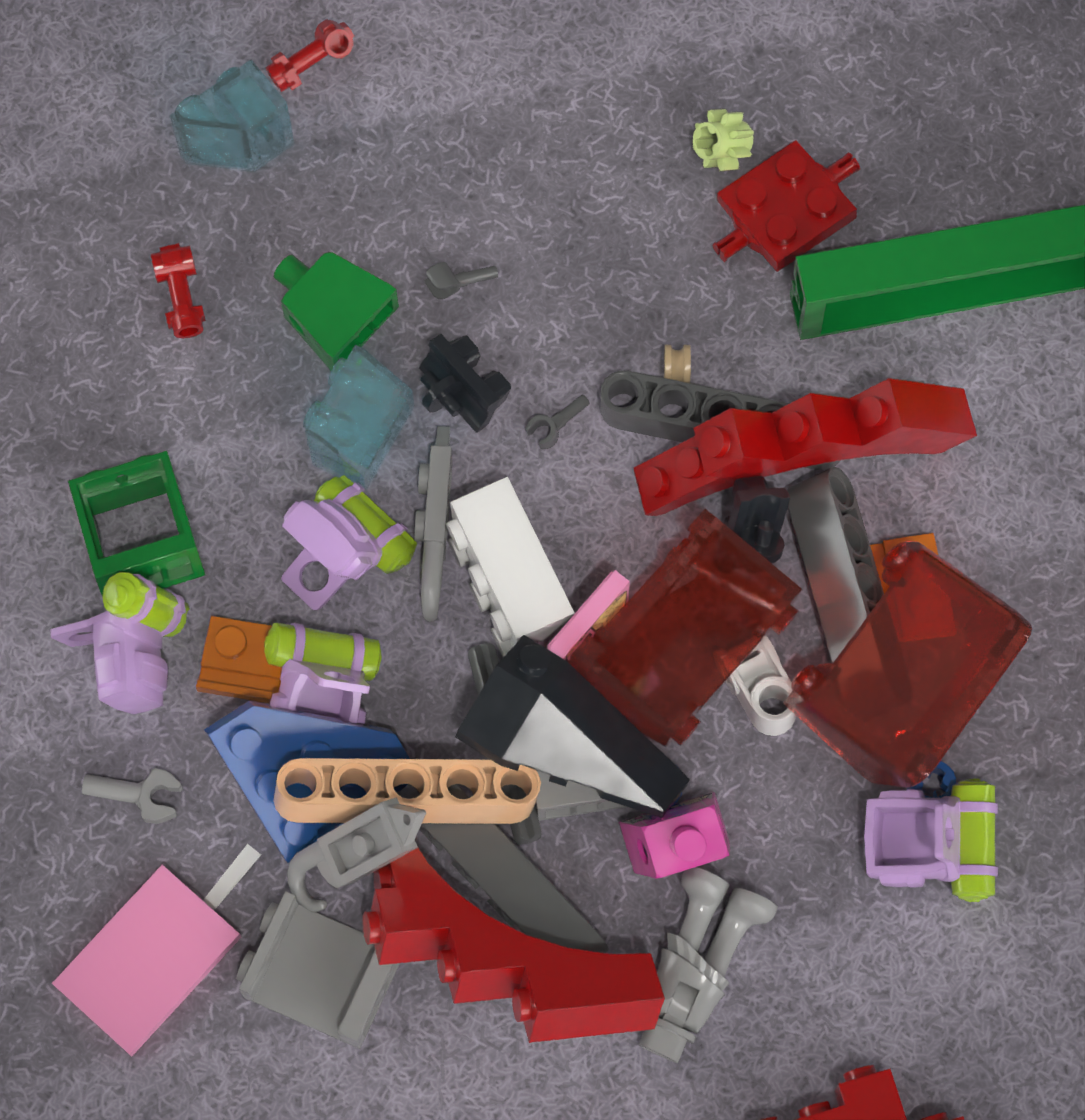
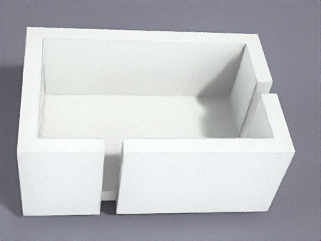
[446,477,575,657]

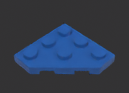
[204,701,410,863]

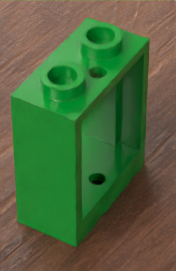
[68,451,206,598]

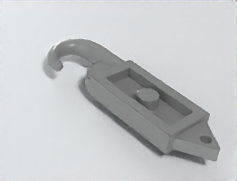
[415,426,452,622]
[287,797,426,912]

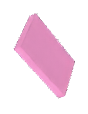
[52,865,241,1057]

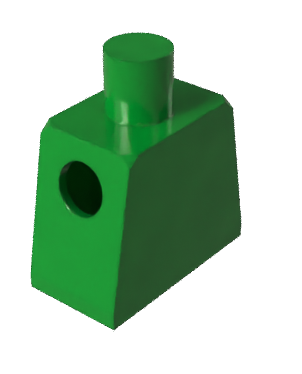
[273,252,399,374]

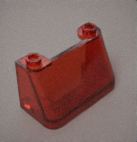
[568,508,802,747]
[783,541,1032,787]

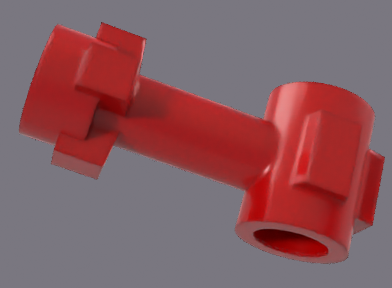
[265,19,354,92]
[151,243,206,339]

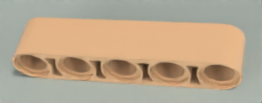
[274,758,541,824]

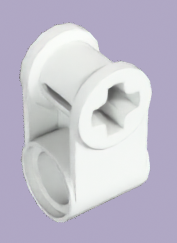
[714,630,798,736]

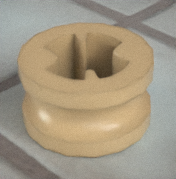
[664,345,691,383]

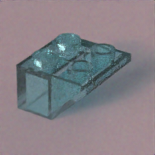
[170,60,295,172]
[303,345,415,491]

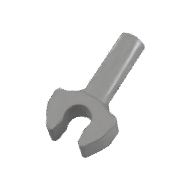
[82,768,183,824]

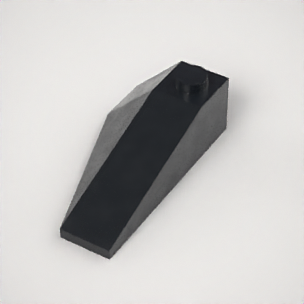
[455,635,690,818]

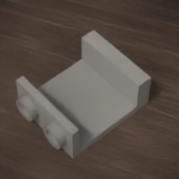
[236,891,400,1049]

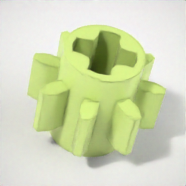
[693,109,754,171]

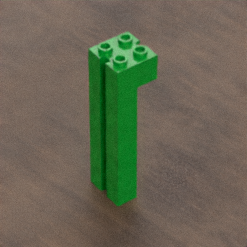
[790,205,1085,340]

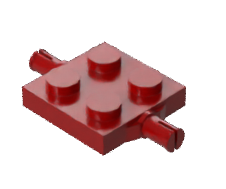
[713,140,860,272]

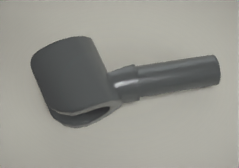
[425,262,498,299]
[526,395,590,449]

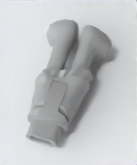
[639,867,778,1063]

